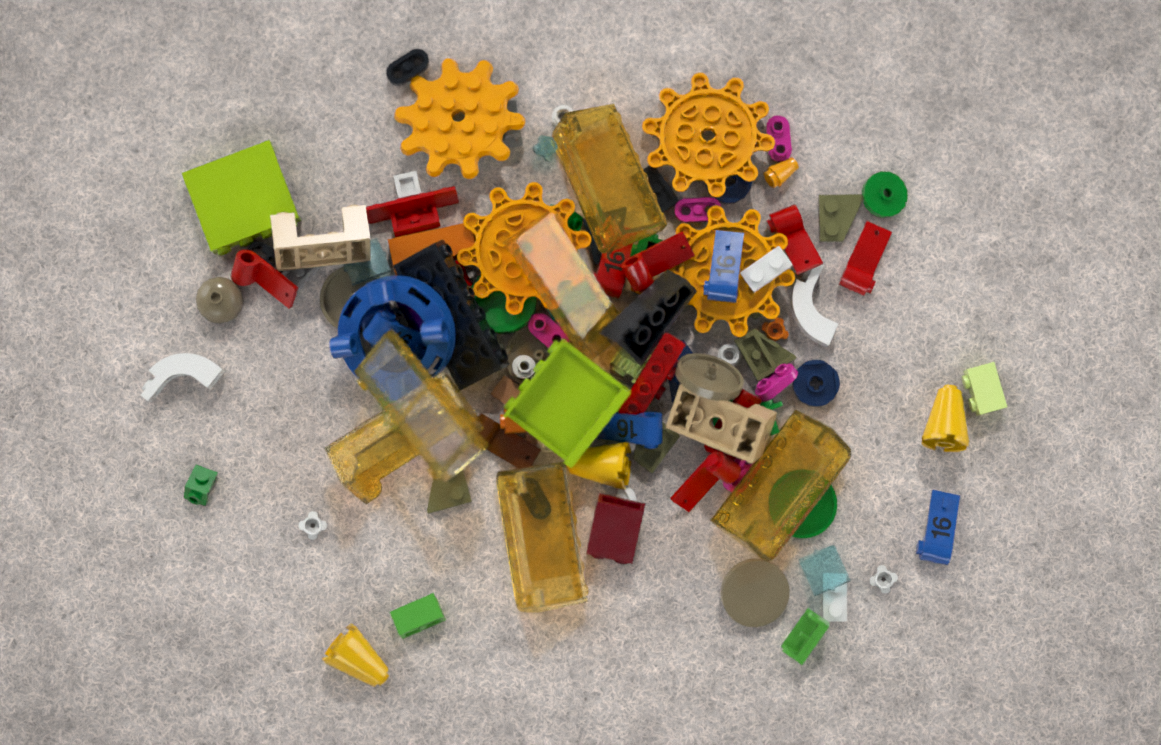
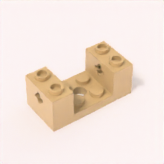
[270,205,371,271]
[665,384,777,463]

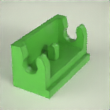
[390,593,446,639]
[781,608,829,665]

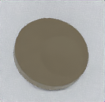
[320,265,380,333]
[505,322,571,385]
[675,353,744,401]
[720,558,790,627]

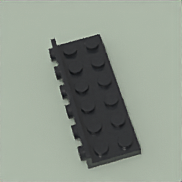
[393,239,509,391]

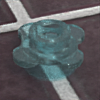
[533,135,558,162]

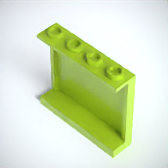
[182,140,301,256]
[503,338,631,468]

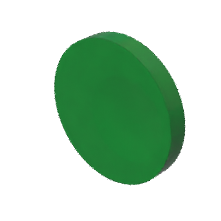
[471,274,537,334]
[768,470,837,538]

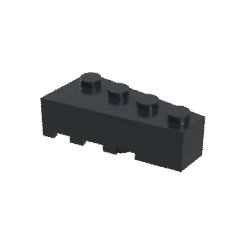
[599,269,697,366]

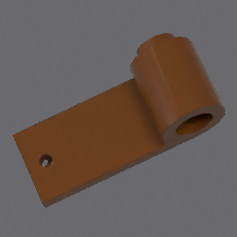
[466,413,541,474]

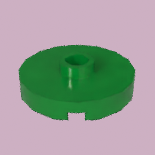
[861,171,908,218]

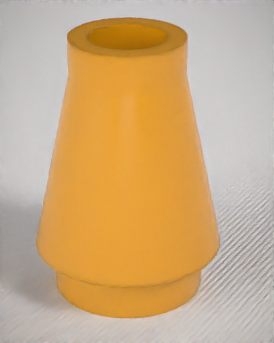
[763,157,799,188]

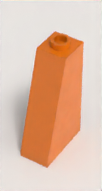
[388,223,476,275]

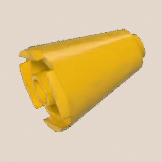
[921,384,969,452]
[565,442,631,490]
[322,623,389,687]

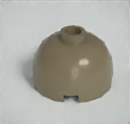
[196,277,244,324]

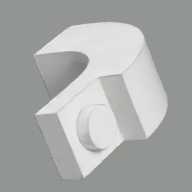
[791,265,838,347]
[141,353,226,403]

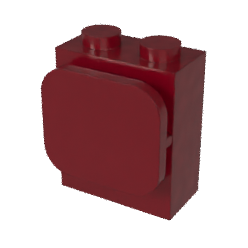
[586,493,646,564]

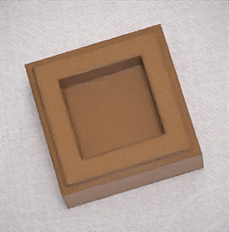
[491,375,521,404]

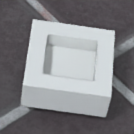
[394,171,421,198]

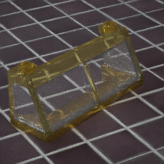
[354,329,489,483]

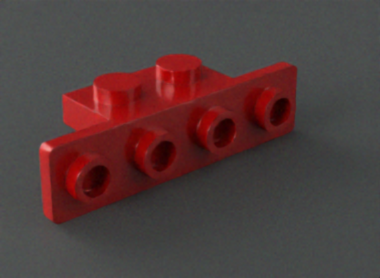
[366,186,459,238]
[618,332,685,415]

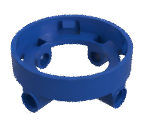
[329,275,456,400]

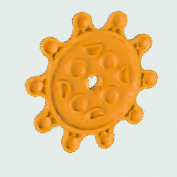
[394,58,526,179]
[642,73,775,197]
[457,182,591,315]
[664,205,795,337]

